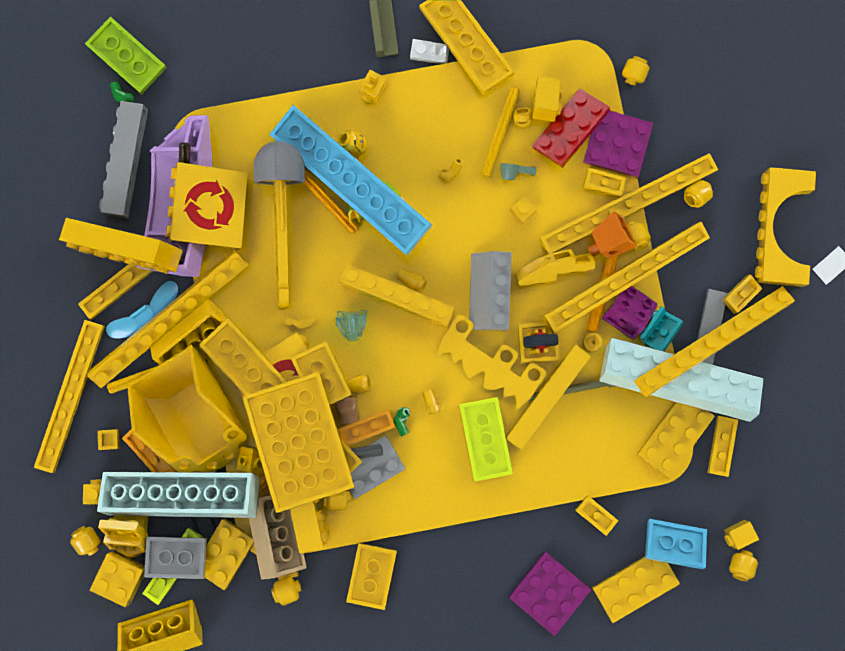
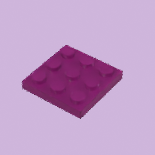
[583,111,653,178]
[509,552,591,636]

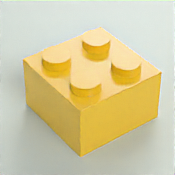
[90,551,145,607]

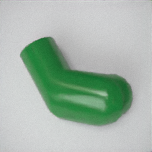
[110,82,134,103]
[393,407,410,437]

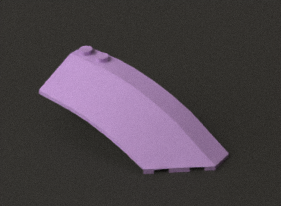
[137,115,212,277]

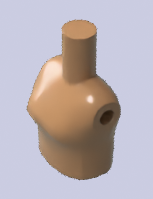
[335,396,359,424]

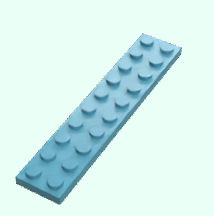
[269,105,432,255]

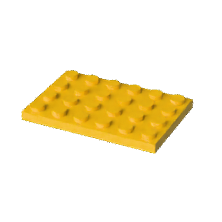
[242,372,355,513]

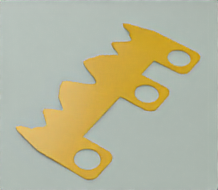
[437,315,546,410]

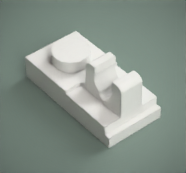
[410,39,449,64]

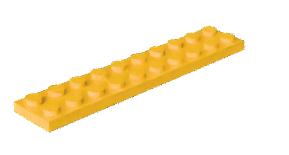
[199,318,362,473]

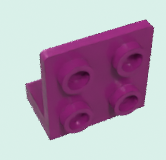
[602,286,658,340]

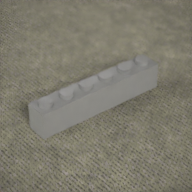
[99,101,148,219]

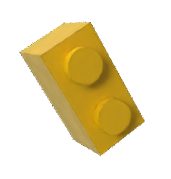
[532,76,563,122]

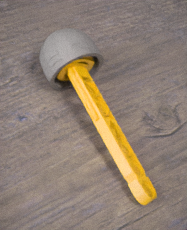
[254,141,305,308]

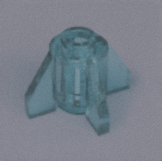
[336,310,367,341]

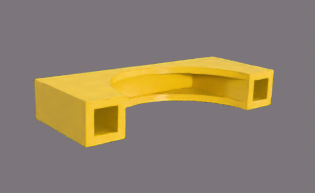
[755,167,816,287]

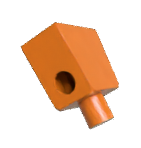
[588,211,637,258]

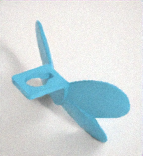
[106,281,178,339]

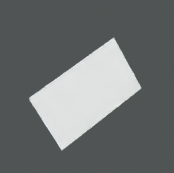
[813,246,845,285]

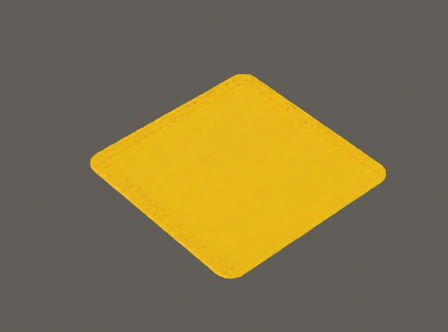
[176,40,693,554]

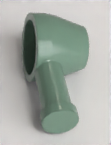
[500,163,536,180]

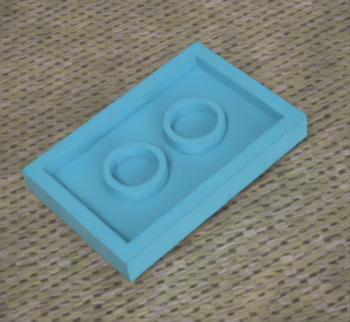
[645,519,707,569]

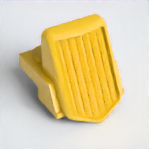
[98,516,149,559]

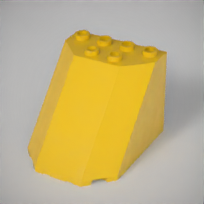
[127,345,247,473]

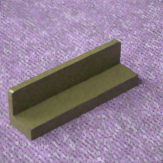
[369,0,398,58]

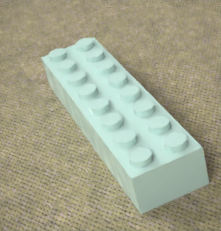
[599,338,763,422]
[97,472,260,518]

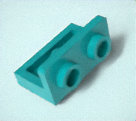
[640,306,684,352]

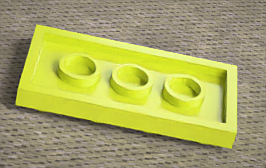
[459,397,513,482]

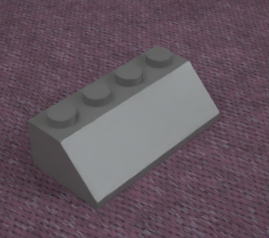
[469,251,511,331]

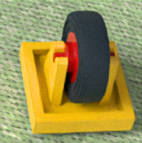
[518,322,560,363]

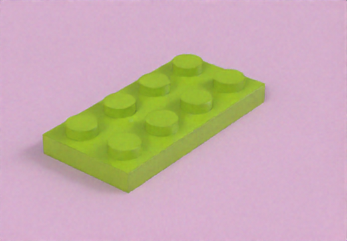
[85,17,167,95]

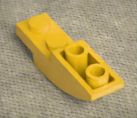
[515,249,595,286]

